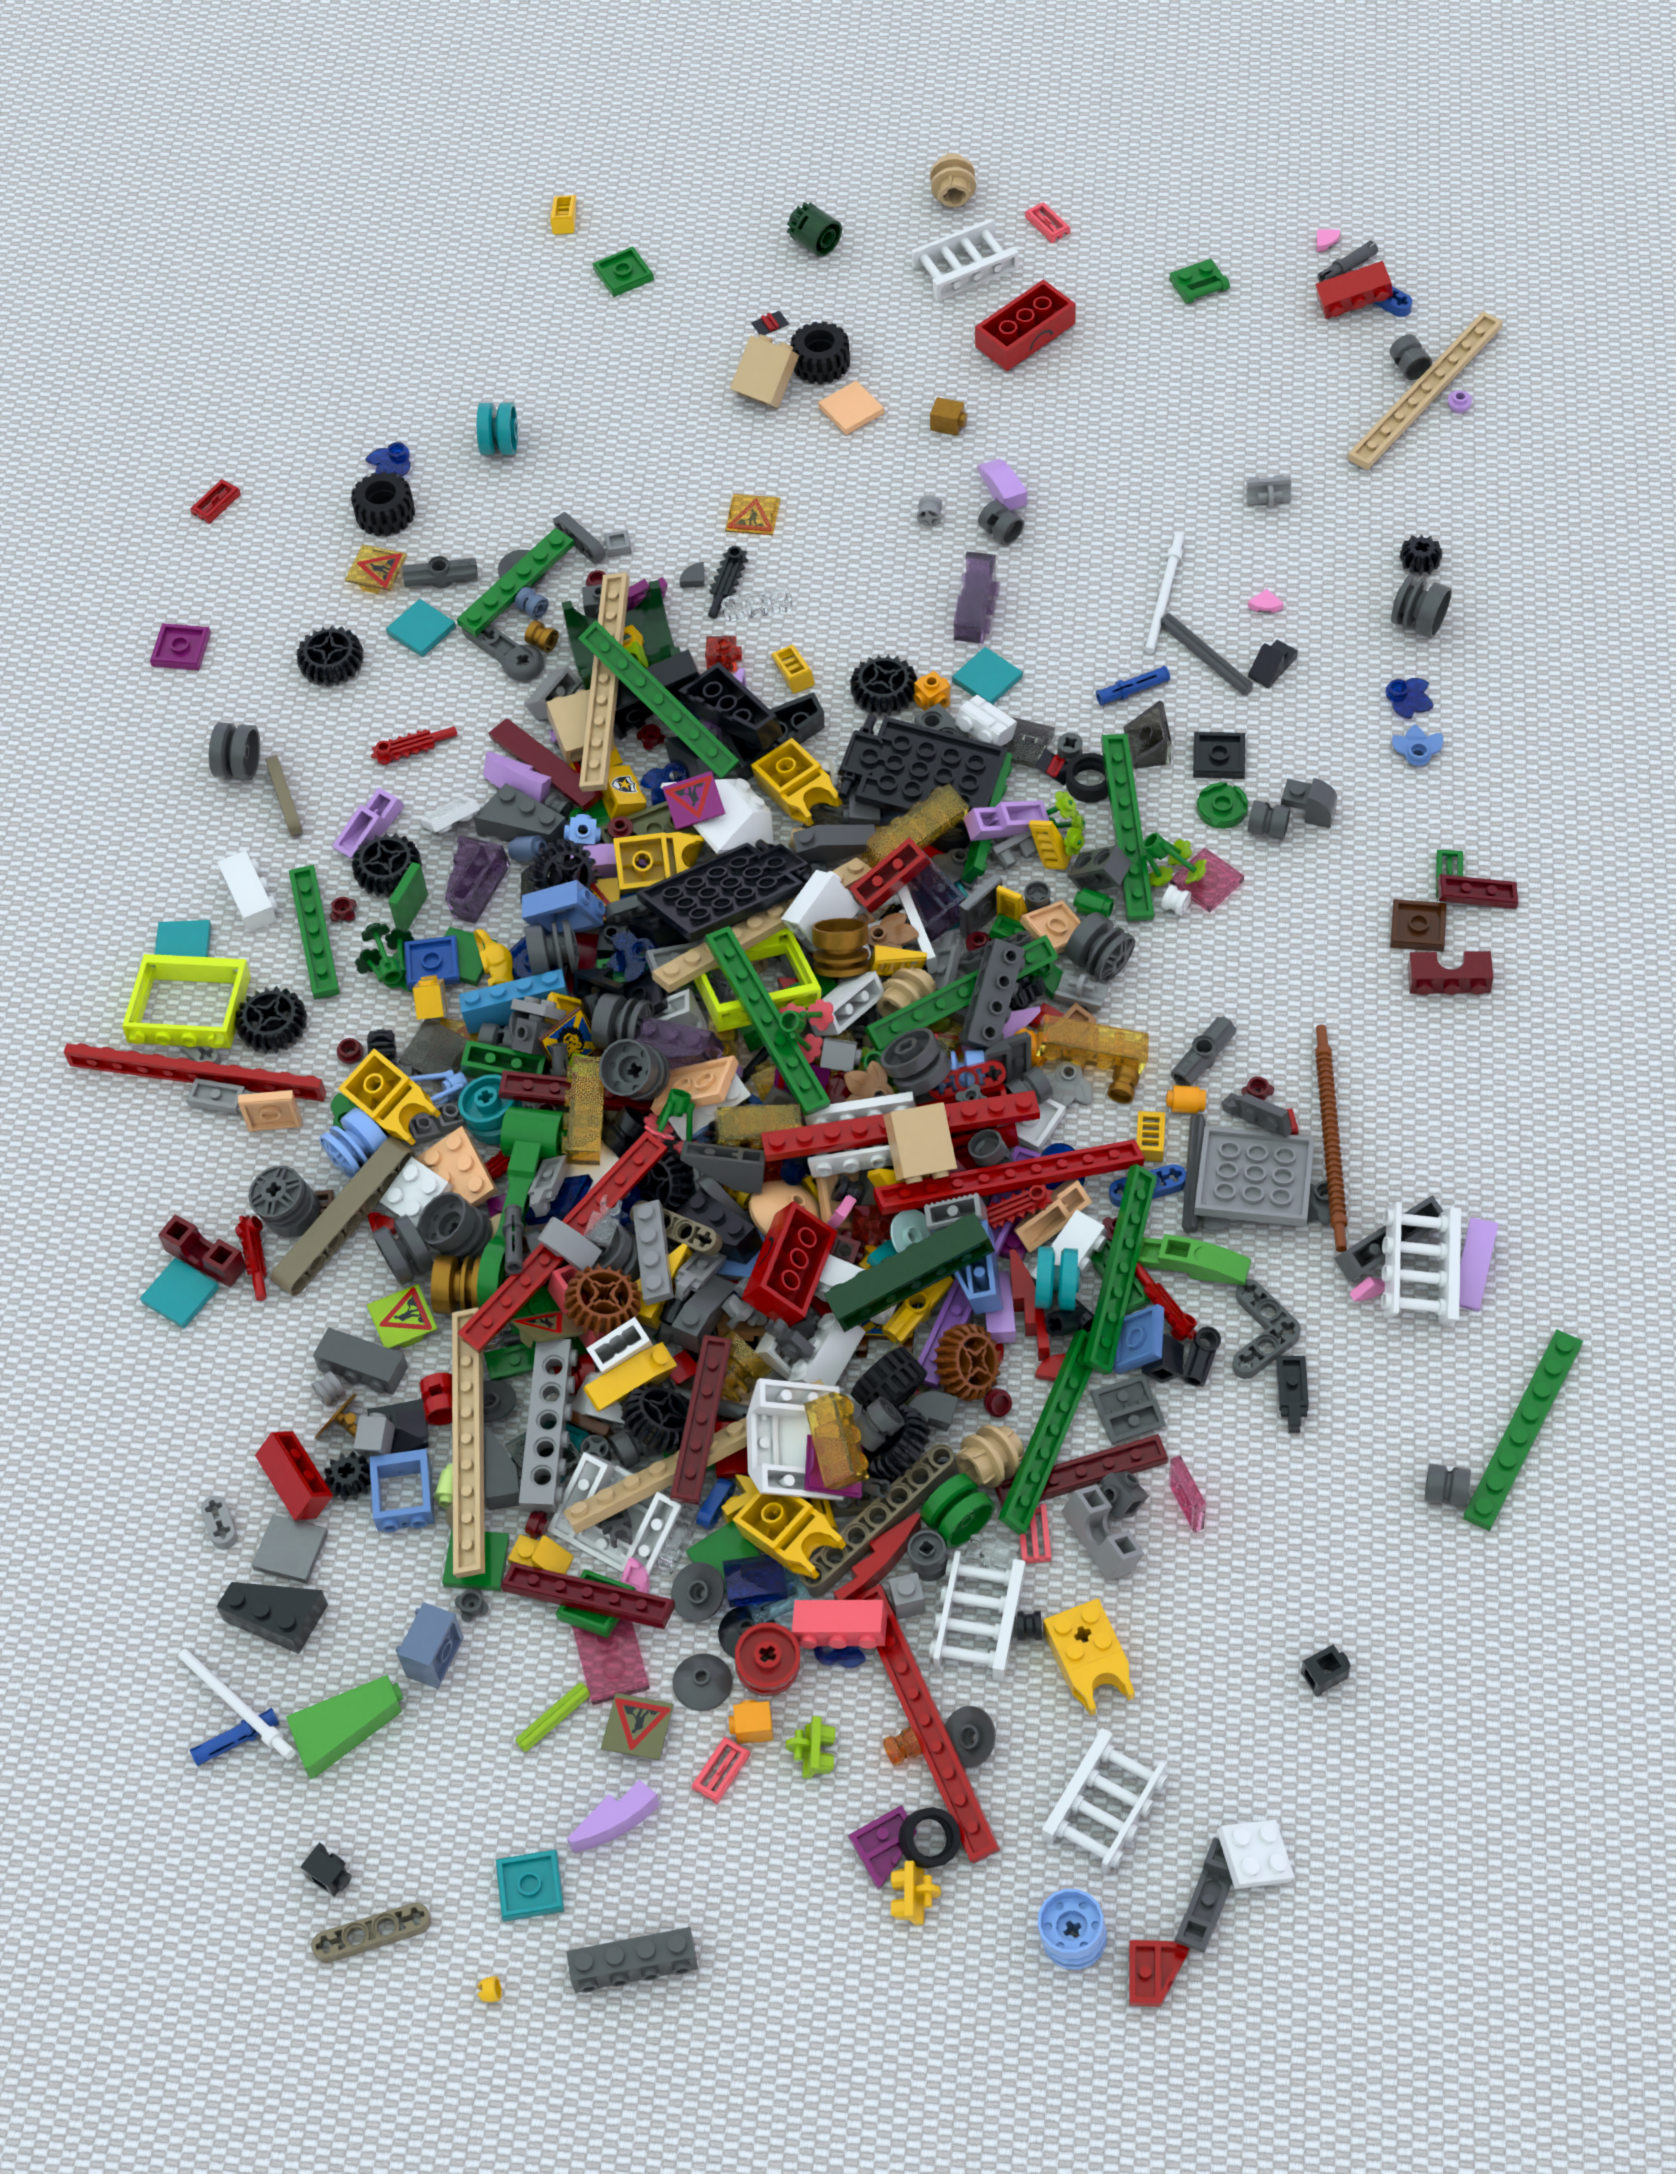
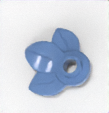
[1392,724,1443,766]

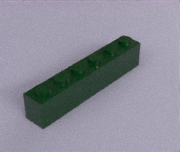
[824,1212,995,1333]

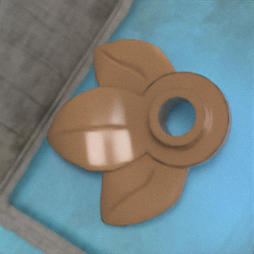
[867,913,919,949]
[844,1061,894,1102]

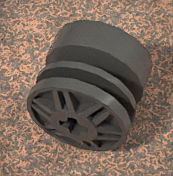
[1391,573,1452,637]
[1065,912,1136,983]
[524,919,580,976]
[591,993,655,1050]
[599,1039,670,1102]
[248,1166,321,1237]
[418,1192,493,1265]

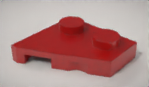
[1129,1940,1190,2007]

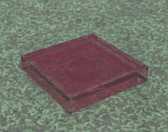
[1170,847,1244,913]
[1169,1455,1206,1533]

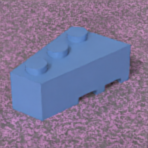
[932,1220,1003,1315]

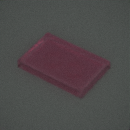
[572,1619,650,1706]

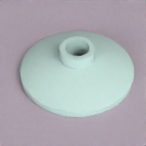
[891,1209,931,1253]

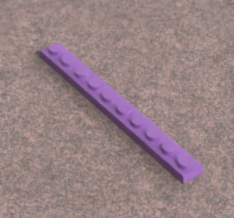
[918,1146,1042,1390]

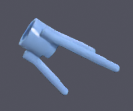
[409,1069,468,1114]

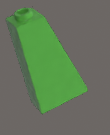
[286,1675,404,1779]

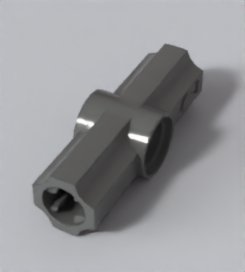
[402,556,478,588]
[1171,1016,1237,1086]

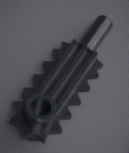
[708,546,748,619]

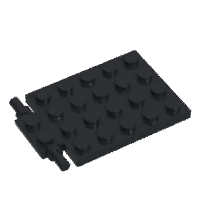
[838,714,1008,830]
[636,839,812,942]

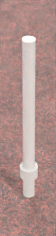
[1145,534,1184,654]
[178,1649,296,1760]

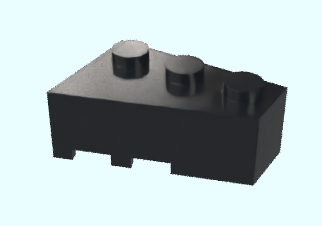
[665,1188,764,1265]
[216,1582,328,1654]

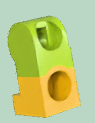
[623,625,649,668]

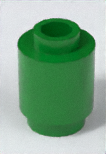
[1073,888,1114,919]

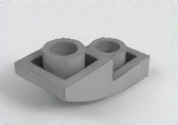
[409,1100,467,1145]
[537,1217,602,1273]

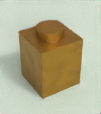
[930,397,968,436]

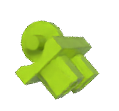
[785,1716,836,1779]

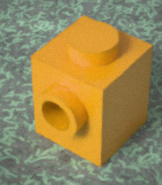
[728,1700,774,1744]

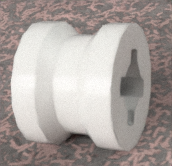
[1161,884,1191,916]

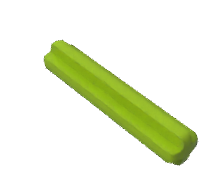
[515,1682,590,1752]

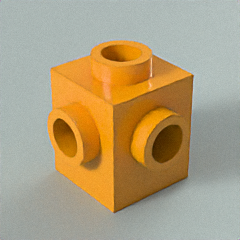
[914,671,951,711]

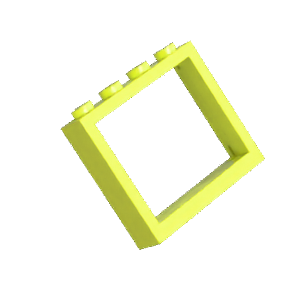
[688,928,821,1032]
[122,954,251,1049]

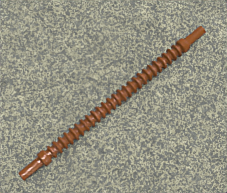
[1315,1024,1348,1252]

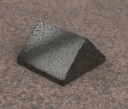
[1123,700,1172,769]

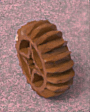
[564,1263,641,1338]
[933,1323,1002,1401]

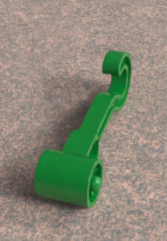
[477,1106,571,1309]

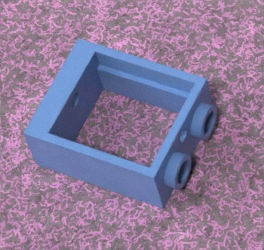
[522,880,605,935]
[369,1449,435,1532]

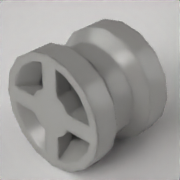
[917,495,942,526]
[311,1371,346,1407]

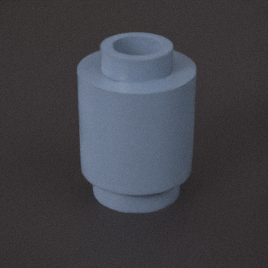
[508,835,548,862]

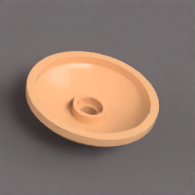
[749,1180,822,1237]

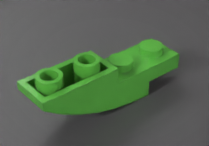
[1137,1234,1251,1285]

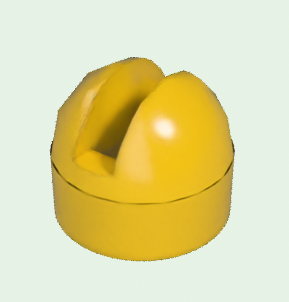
[477,1976,502,2003]

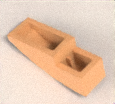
[1014,1179,1092,1253]

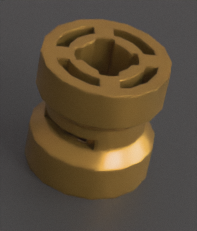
[524,620,559,653]
[1107,1066,1140,1104]

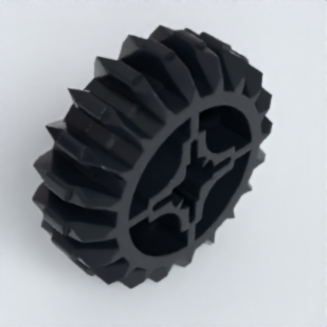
[296,625,364,687]
[850,654,918,717]
[352,832,422,898]
[528,840,598,910]
[235,986,307,1054]
[631,1150,696,1222]
[621,1382,689,1455]
[863,1404,931,1480]

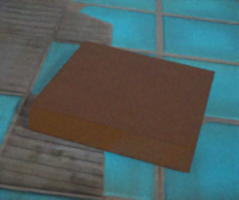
[1390,899,1447,952]

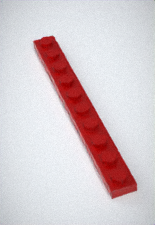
[64,1043,326,1102]
[761,1090,1040,1162]
[457,1130,668,1353]
[873,1139,1145,1215]
[854,1584,1001,1864]

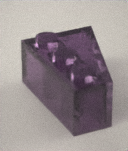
[445,835,511,924]

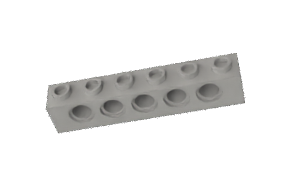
[519,1339,578,1513]

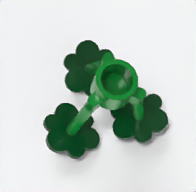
[355,923,415,984]

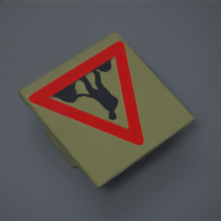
[510,1310,588,1348]
[601,1693,674,1761]

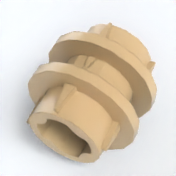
[930,153,976,208]
[877,967,937,1018]
[955,1424,1024,1488]

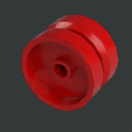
[735,1623,800,1696]

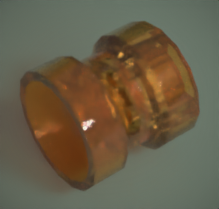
[882,1726,922,1767]

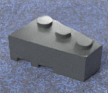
[473,783,567,851]

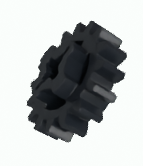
[1009,975,1047,1011]

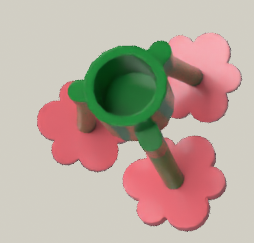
[778,999,834,1064]
[643,1089,698,1154]

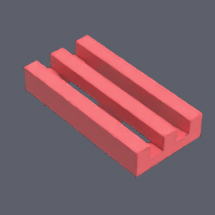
[1025,202,1070,243]
[1019,1504,1051,1564]
[691,1737,751,1805]

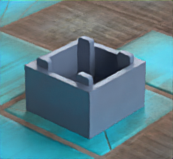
[396,1602,464,1689]

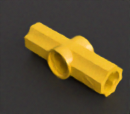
[882,1276,954,1345]

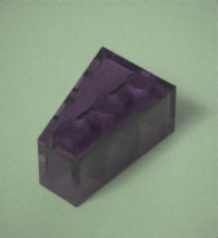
[953,551,1000,644]
[907,847,966,943]
[634,1016,725,1069]

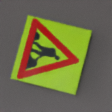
[367,1284,438,1349]

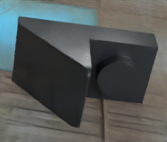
[1248,639,1298,689]
[573,968,624,998]

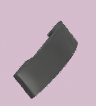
[1175,1837,1232,1953]

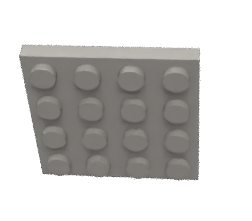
[1194,1126,1315,1227]

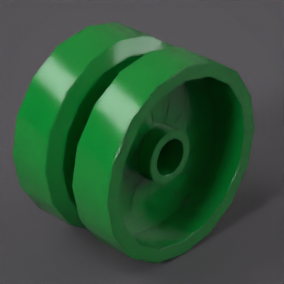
[920,1473,995,1549]

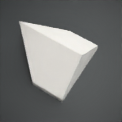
[572,1372,625,1424]

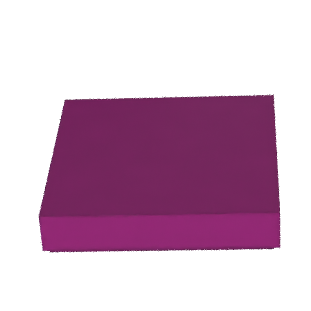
[150,623,211,671]

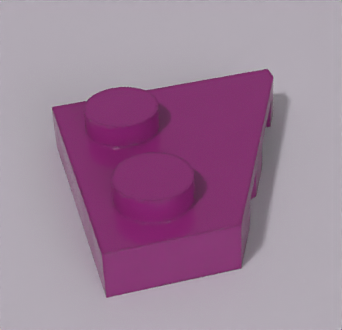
[848,1805,917,1889]

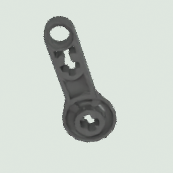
[461,624,545,681]

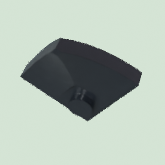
[664,728,727,782]
[367,1399,429,1454]

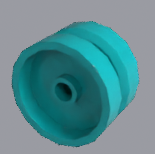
[476,402,518,455]
[458,1074,524,1145]
[1035,1246,1080,1311]

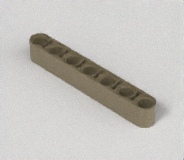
[270,1137,416,1296]
[800,1443,957,1597]

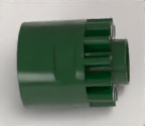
[787,202,842,257]

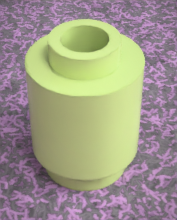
[434,1464,453,1509]

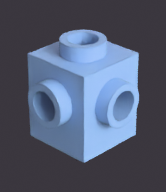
[564,814,601,846]

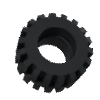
[790,321,850,384]
[351,472,415,536]
[850,1346,927,1413]

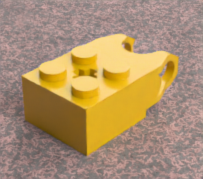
[751,738,842,826]
[613,832,704,895]
[338,1048,441,1146]
[732,1491,846,1579]
[1043,1598,1135,1716]

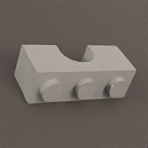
[1061,1484,1144,1581]

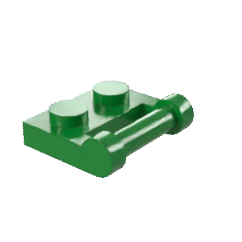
[1169,259,1230,304]

